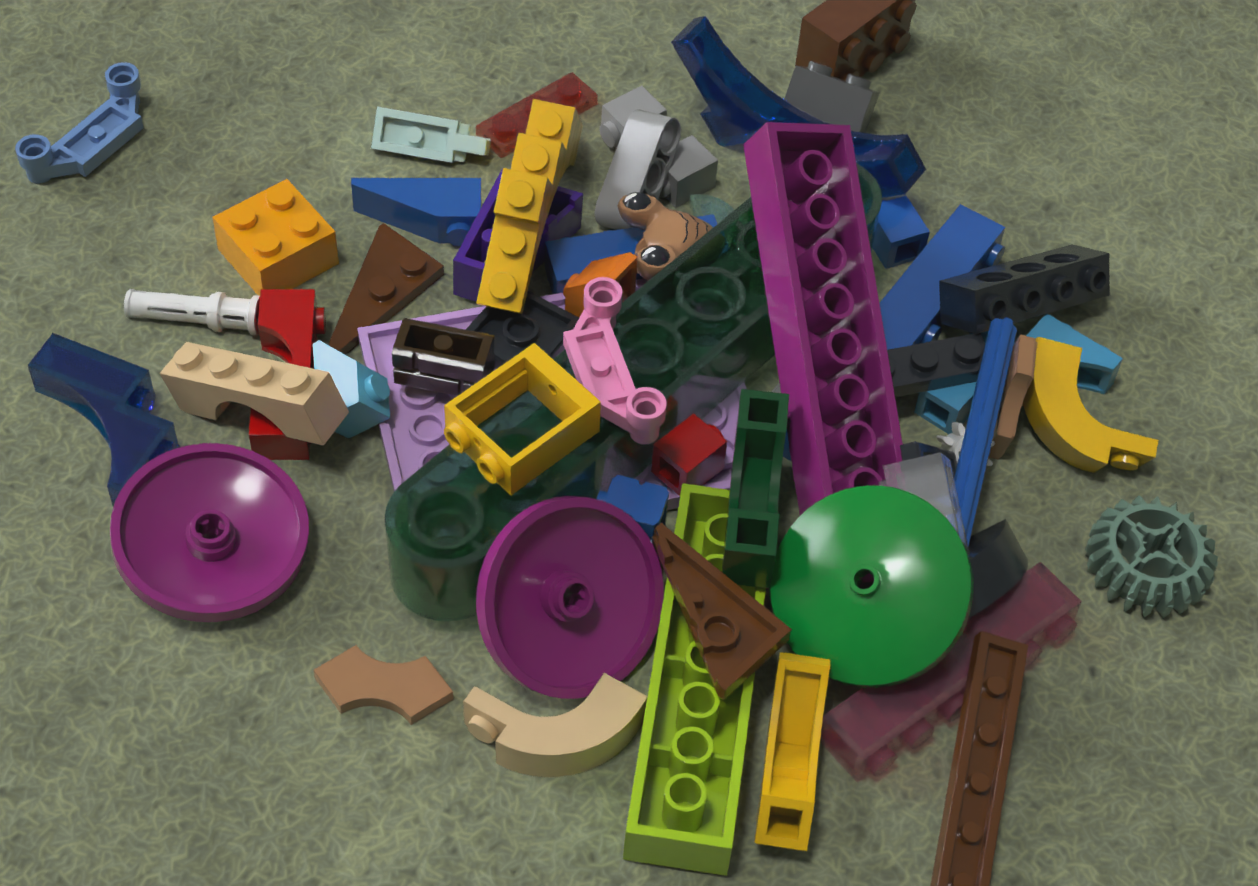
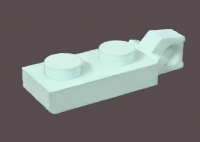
[371,107,491,163]

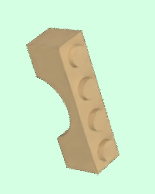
[159,342,349,446]

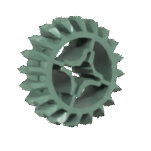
[1085,495,1218,619]

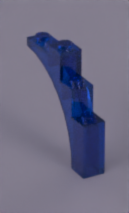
[671,16,926,200]

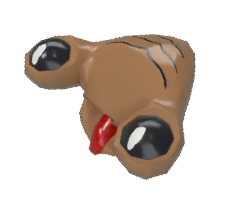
[617,192,721,281]

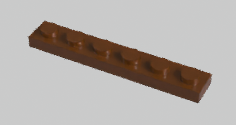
[930,630,1029,886]

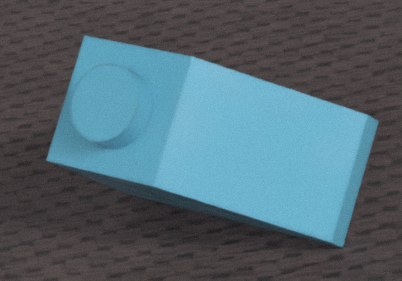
[313,340,390,438]

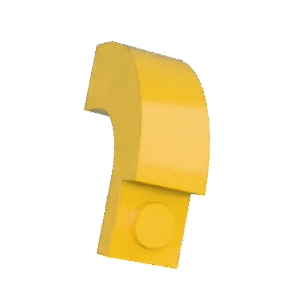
[1023,337,1159,473]

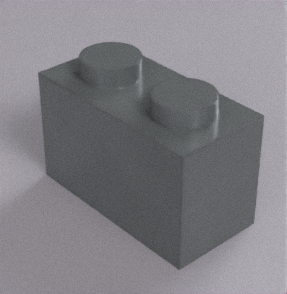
[780,61,880,140]

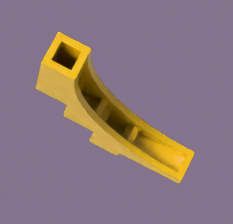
[476,99,583,314]

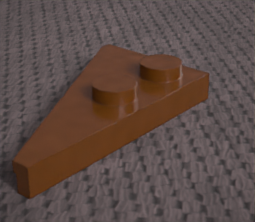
[328,223,444,354]
[652,523,792,700]

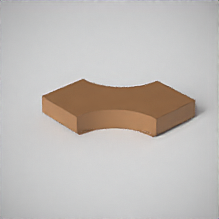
[988,334,1037,459]
[313,645,453,725]

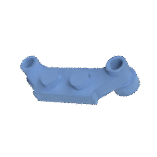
[15,62,144,184]

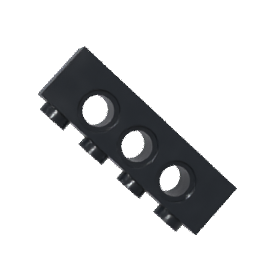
[939,244,1110,334]

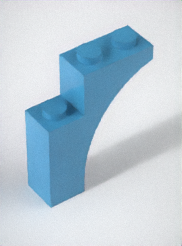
[914,314,1123,434]

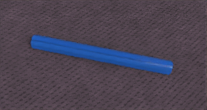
[945,317,1017,550]

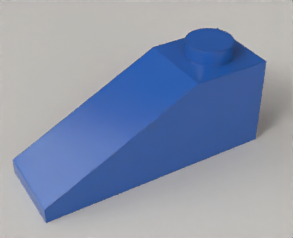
[351,178,482,246]

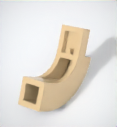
[463,673,647,777]

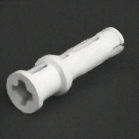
[124,289,260,336]

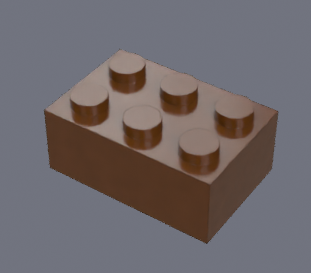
[795,0,917,81]

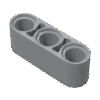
[595,109,681,230]

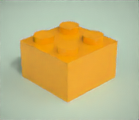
[212,179,339,295]

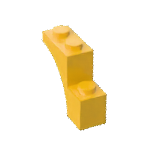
[754,652,830,851]

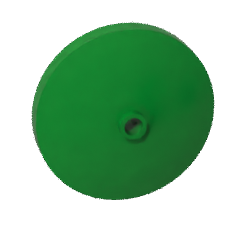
[770,486,974,688]

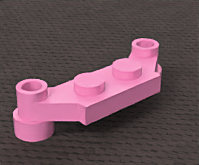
[563,277,667,444]

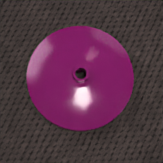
[110,443,309,622]
[476,496,664,699]

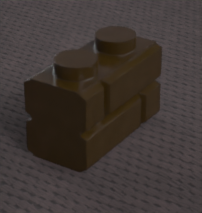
[392,318,495,396]

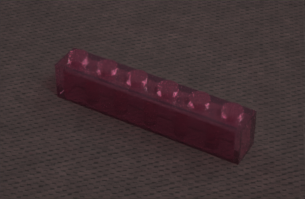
[820,562,1082,782]

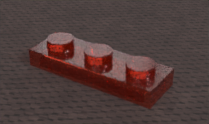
[476,72,598,159]

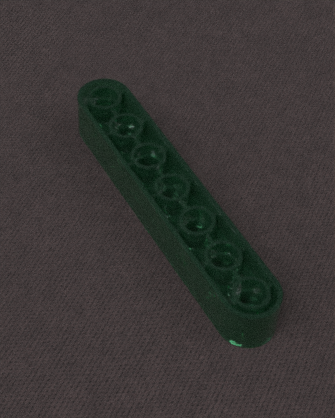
[385,163,882,621]

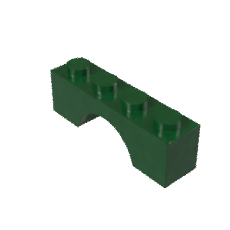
[722,389,789,588]

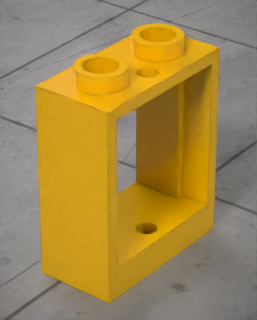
[444,343,601,495]

